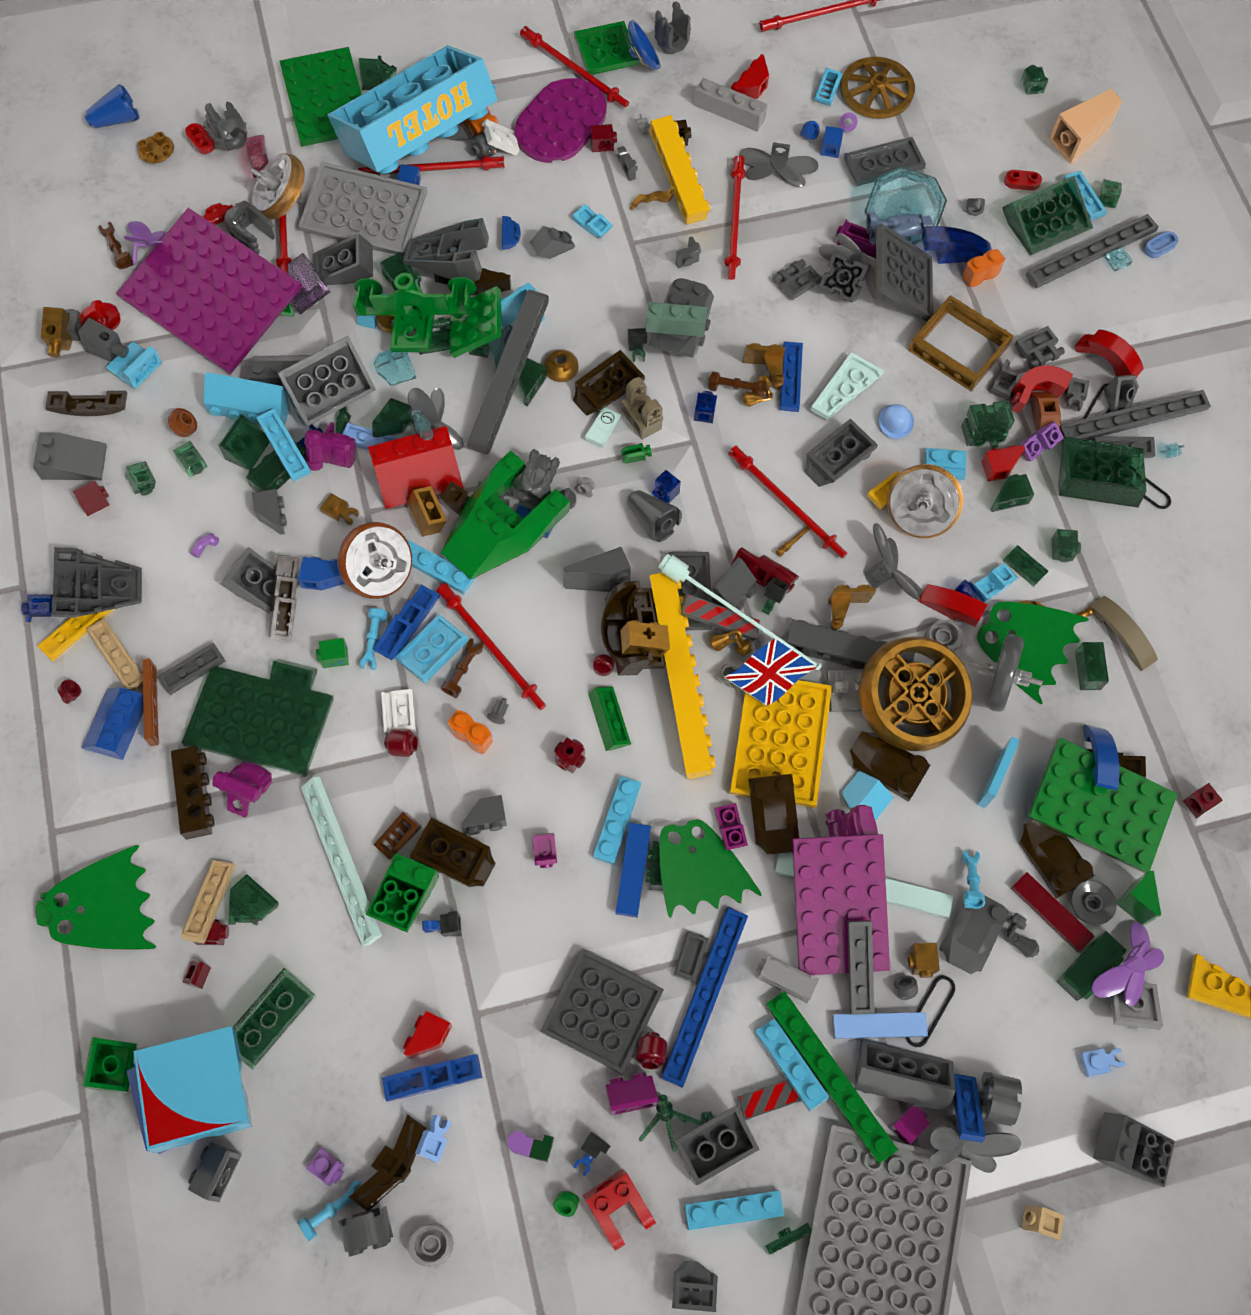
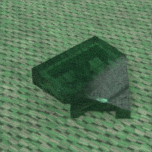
[358,55,397,90]
[228,874,279,925]

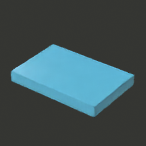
[395,614,469,683]
[977,736,1020,808]

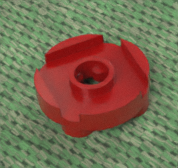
[79,300,121,330]

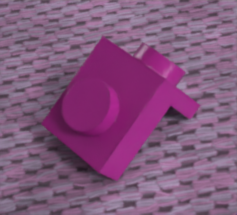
[532,833,557,868]

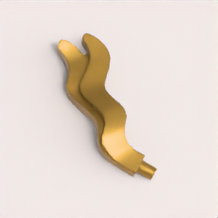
[630,188,673,210]

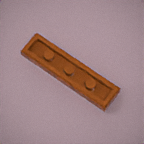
[142,658,159,746]

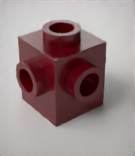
[554,737,586,774]

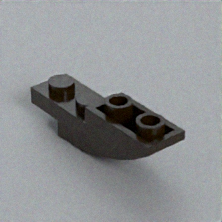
[434,268,511,295]

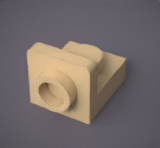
[1022,1205,1064,1240]

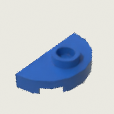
[502,216,521,250]

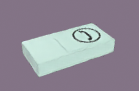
[585,407,621,448]

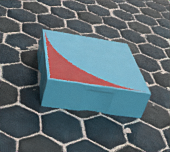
[133,1026,252,1154]

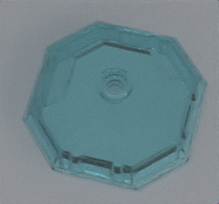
[864,166,947,245]

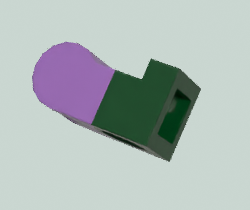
[507,1131,554,1163]

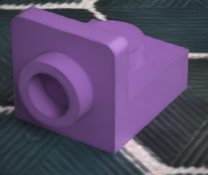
[306,1148,345,1186]

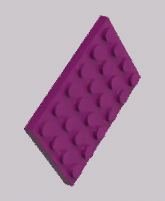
[792,834,890,975]

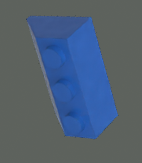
[81,687,144,760]

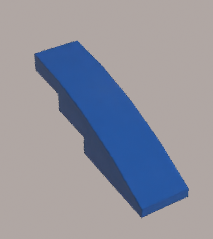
[373,584,440,661]
[382,1054,483,1102]

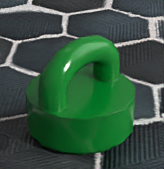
[553,1191,580,1217]

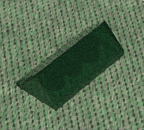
[233,968,315,1070]

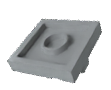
[826,669,863,712]
[1110,983,1163,1030]

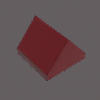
[183,961,211,989]

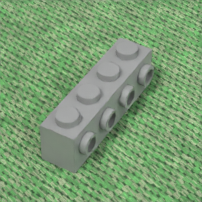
[694,78,767,132]

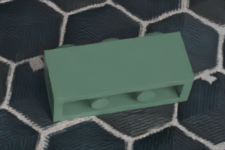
[646,302,707,337]

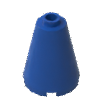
[85,84,140,128]

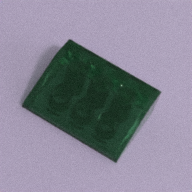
[1002,176,1093,256]
[1058,437,1147,508]

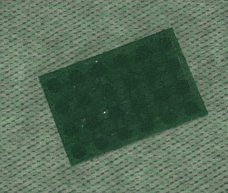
[181,666,334,777]

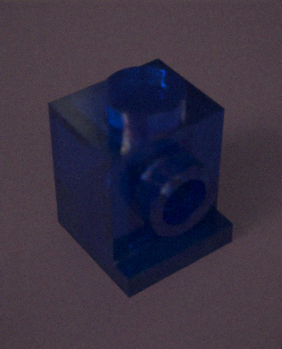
[694,391,717,424]
[652,470,681,503]

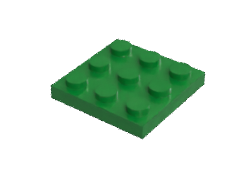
[574,21,639,75]
[450,286,502,358]

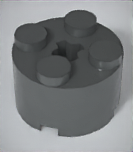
[978,1072,1022,1126]
[338,1206,393,1257]

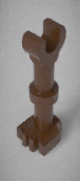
[98,222,133,269]
[708,371,767,397]
[441,638,483,698]

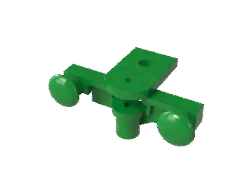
[353,273,476,352]

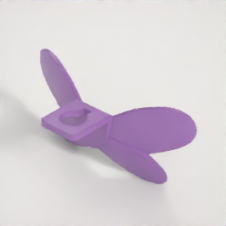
[124,221,165,265]
[1092,921,1164,1006]

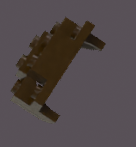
[601,581,666,676]

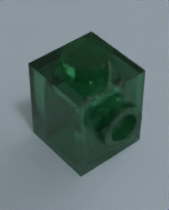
[1052,529,1081,562]

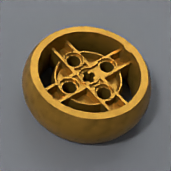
[858,636,973,751]

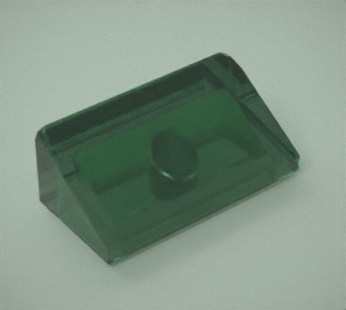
[269,659,318,691]

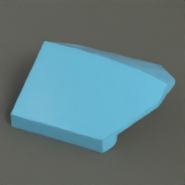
[841,771,894,820]

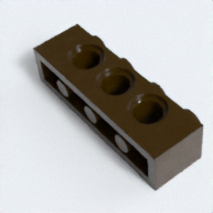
[171,746,215,840]

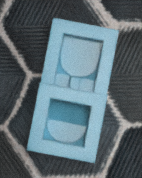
[572,204,613,238]
[971,563,1018,603]

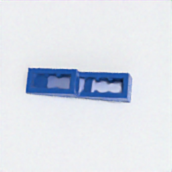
[615,823,651,918]

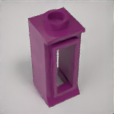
[836,219,876,259]

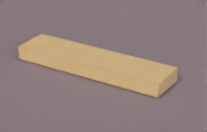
[86,618,143,691]
[181,860,235,943]

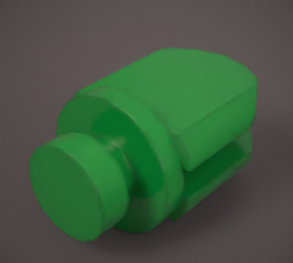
[621,443,652,464]
[36,892,60,927]

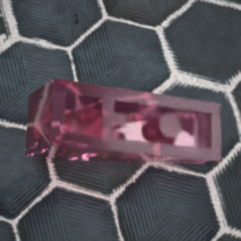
[246,134,269,178]

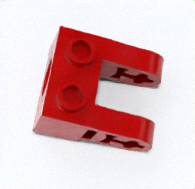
[582,1169,656,1251]

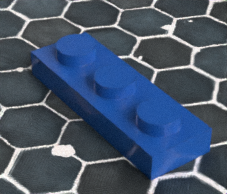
[953,1073,985,1143]

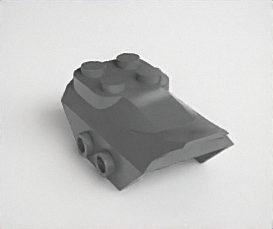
[648,278,714,358]

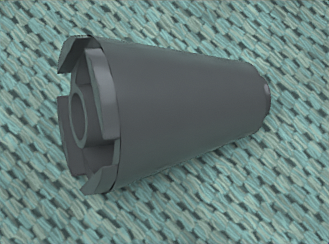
[628,490,682,542]

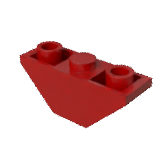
[731,54,769,99]

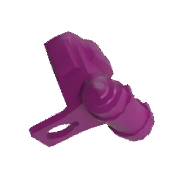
[304,422,356,471]
[212,762,272,818]
[825,805,878,836]

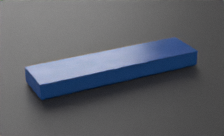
[779,341,803,412]

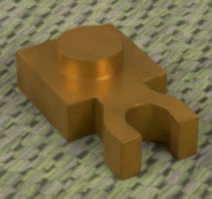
[320,493,359,525]

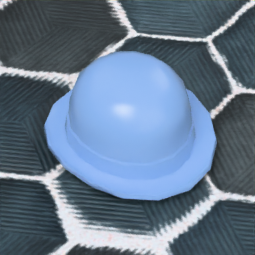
[878,404,914,439]

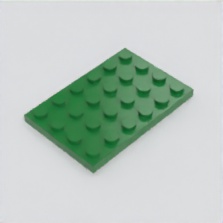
[279,47,362,147]
[1027,737,1178,873]

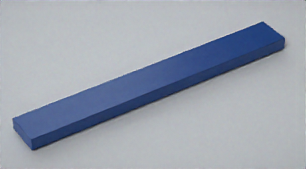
[661,907,748,1088]

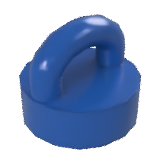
[799,121,820,140]

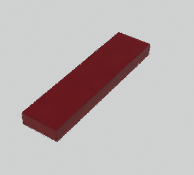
[1011,872,1095,953]

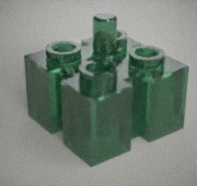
[961,400,1015,449]

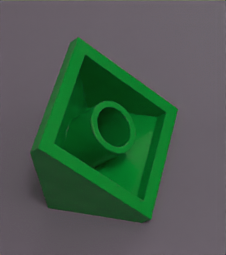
[1116,871,1161,925]
[82,1037,137,1092]

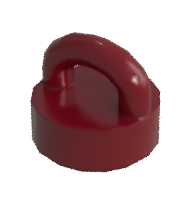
[593,654,614,676]
[58,680,81,704]

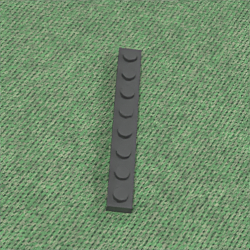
[1026,214,1159,289]
[1060,390,1211,445]

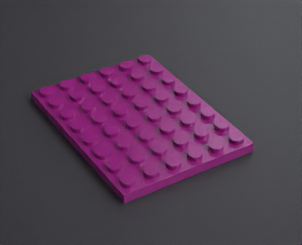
[116,208,303,375]

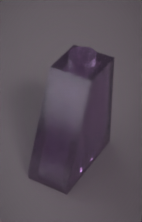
[288,253,331,315]

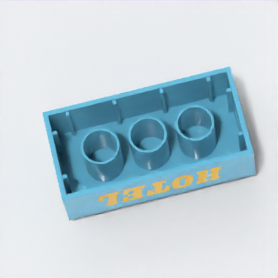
[328,45,498,174]

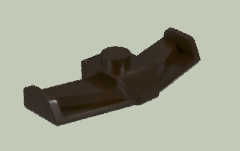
[348,1114,427,1212]

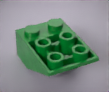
[366,853,439,933]

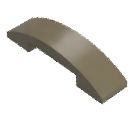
[1088,596,1158,671]

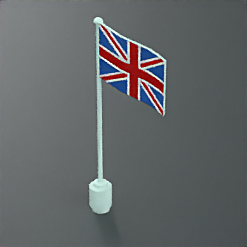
[658,554,822,706]

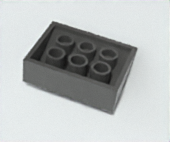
[277,336,376,427]

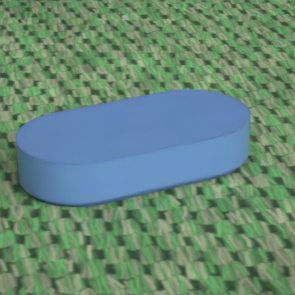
[1144,231,1178,258]

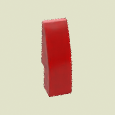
[918,584,988,627]

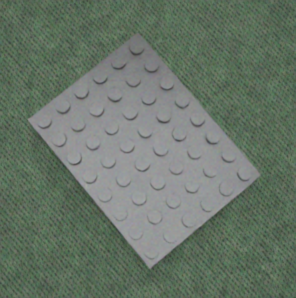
[795,1125,972,1315]

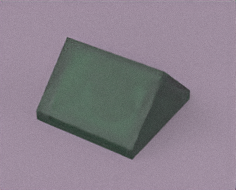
[218,414,270,471]

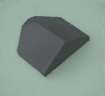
[672,1261,718,1312]

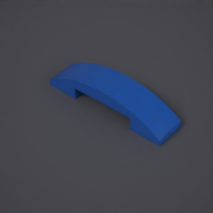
[1083,724,1119,791]

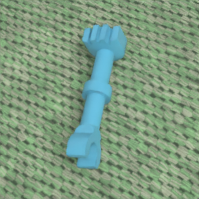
[360,608,388,670]
[962,850,985,909]
[297,1180,361,1241]

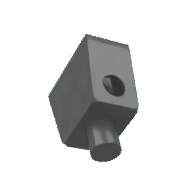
[78,317,129,362]

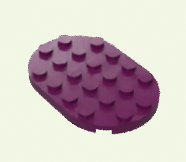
[515,78,607,163]

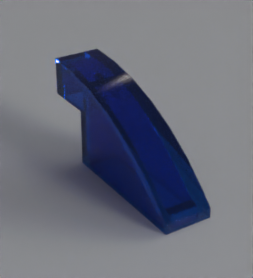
[922,226,992,264]

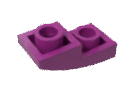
[714,803,748,851]

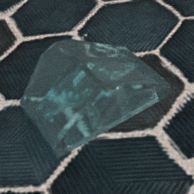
[374,350,416,386]

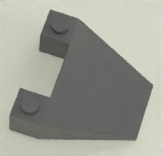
[403,218,489,282]

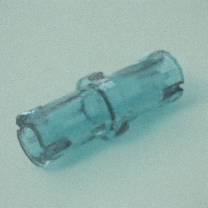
[411,410,433,440]

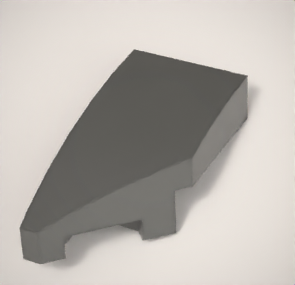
[990,359,1018,400]

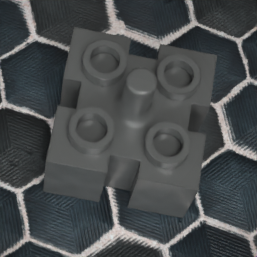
[818,250,872,303]

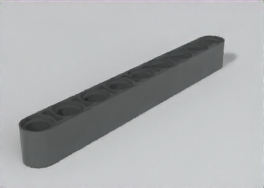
[468,290,549,455]

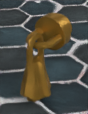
[741,375,773,407]
[709,630,752,656]

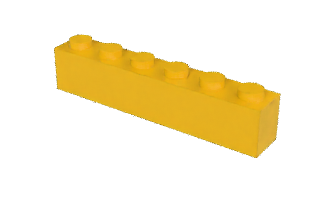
[649,115,710,225]

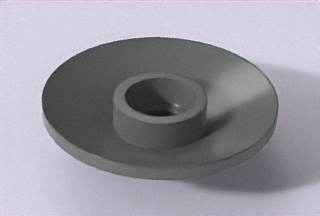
[1071,881,1117,925]

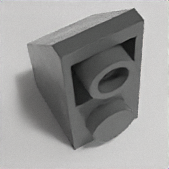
[530,226,575,259]
[252,489,287,534]
[461,795,507,835]

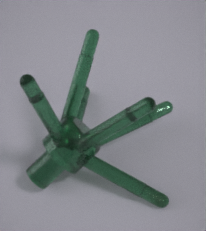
[639,1092,702,1152]

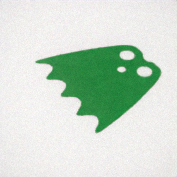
[977,602,1089,704]
[659,819,762,918]
[45,845,156,950]

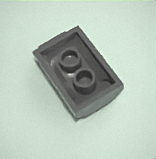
[804,418,878,487]
[940,895,1009,974]

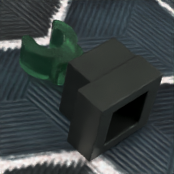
[627,328,647,362]
[762,577,790,615]

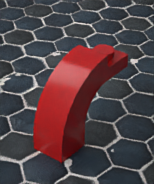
[1074,329,1144,378]
[1011,365,1073,413]

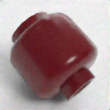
[384,729,418,757]
[636,1032,667,1070]

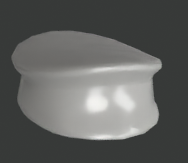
[924,620,964,652]
[408,1224,454,1267]

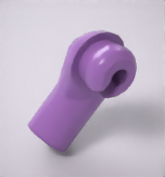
[190,533,219,558]

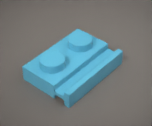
[925,448,966,480]

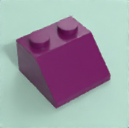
[605,1072,659,1116]

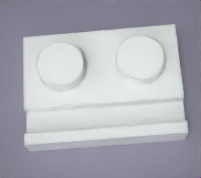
[482,119,520,156]
[381,689,416,735]

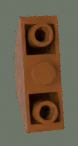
[1029,392,1061,444]

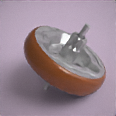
[337,522,412,599]

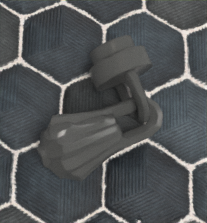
[1004,913,1040,958]

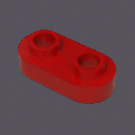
[185,123,215,154]
[1004,170,1042,191]

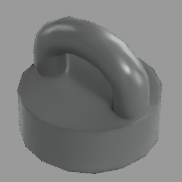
[966,198,985,216]
[560,488,576,510]
[894,976,918,1000]

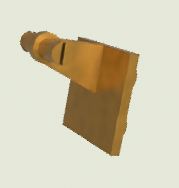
[743,343,785,390]
[828,585,876,631]

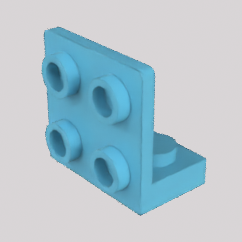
[501,282,545,328]
[106,342,162,389]

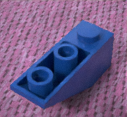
[298,556,367,591]

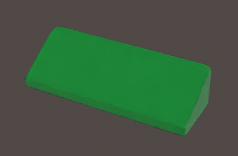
[589,687,631,751]

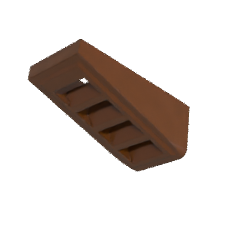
[374,812,422,860]

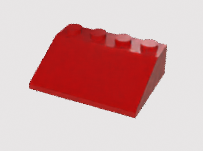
[368,426,464,509]

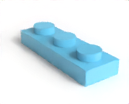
[1062,171,1107,221]

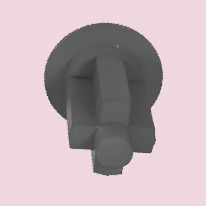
[487,698,509,724]

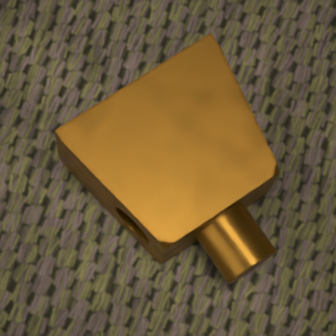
[41,307,72,358]

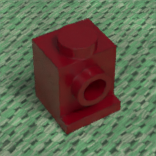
[192,919,229,945]

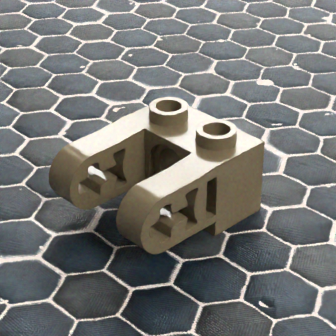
[621,377,663,440]

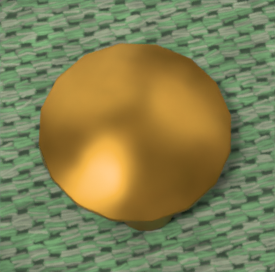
[137,132,174,163]

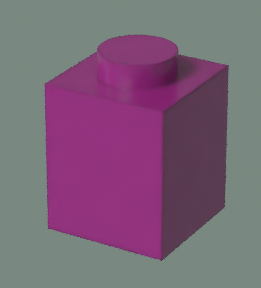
[889,1105,930,1145]

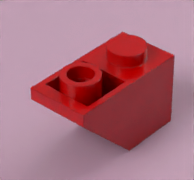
[981,445,1025,482]
[403,1011,452,1059]

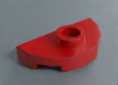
[203,203,234,225]

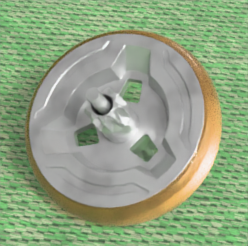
[250,153,306,220]
[887,464,963,539]

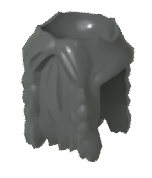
[654,1,691,54]
[203,101,248,151]
[224,201,275,254]
[512,449,560,505]

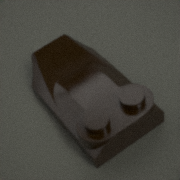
[573,350,645,416]
[850,731,930,802]
[748,774,799,855]
[410,817,496,887]
[1018,819,1095,899]

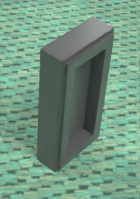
[673,932,709,983]

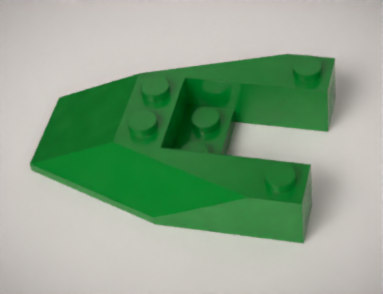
[441,450,570,580]

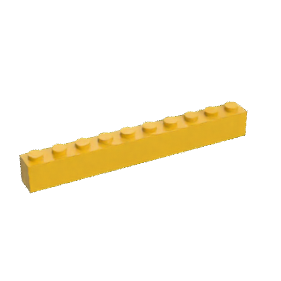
[650,573,716,779]

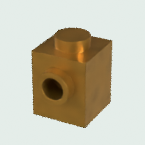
[908,943,940,978]

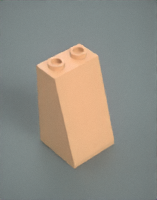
[1049,89,1122,164]

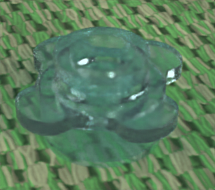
[1161,443,1185,458]

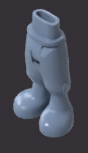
[866,212,933,245]

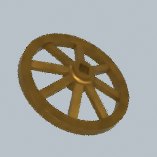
[840,57,915,119]

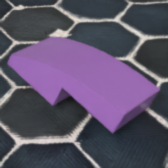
[1018,422,1064,461]

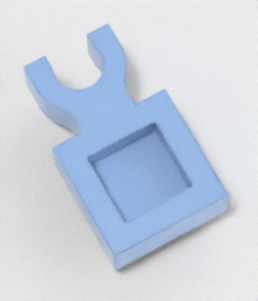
[1080,1048,1126,1077]
[415,1115,451,1163]

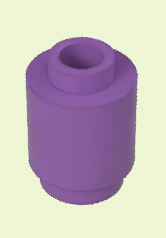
[839,112,858,132]

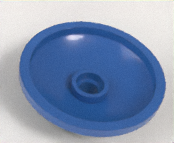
[628,20,661,70]

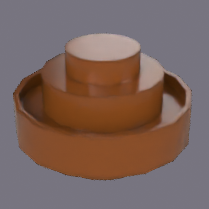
[168,408,197,437]

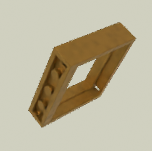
[908,295,1014,392]

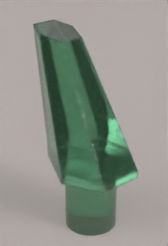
[335,406,351,434]

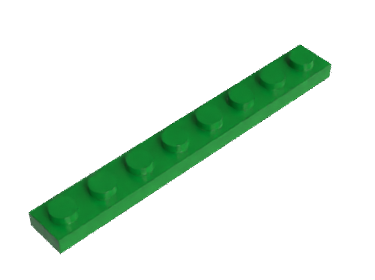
[765,991,898,1165]

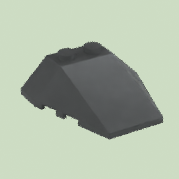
[52,547,142,618]

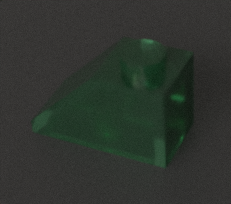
[517,358,547,406]
[372,398,414,438]
[991,474,1035,512]

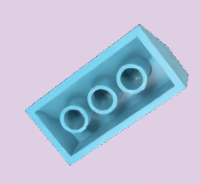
[204,372,291,426]

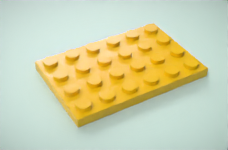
[730,680,832,809]

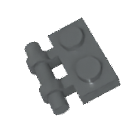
[772,259,822,300]
[1015,326,1065,369]

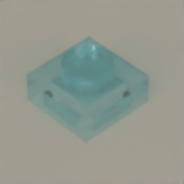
[1105,247,1133,272]

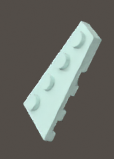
[810,352,884,420]

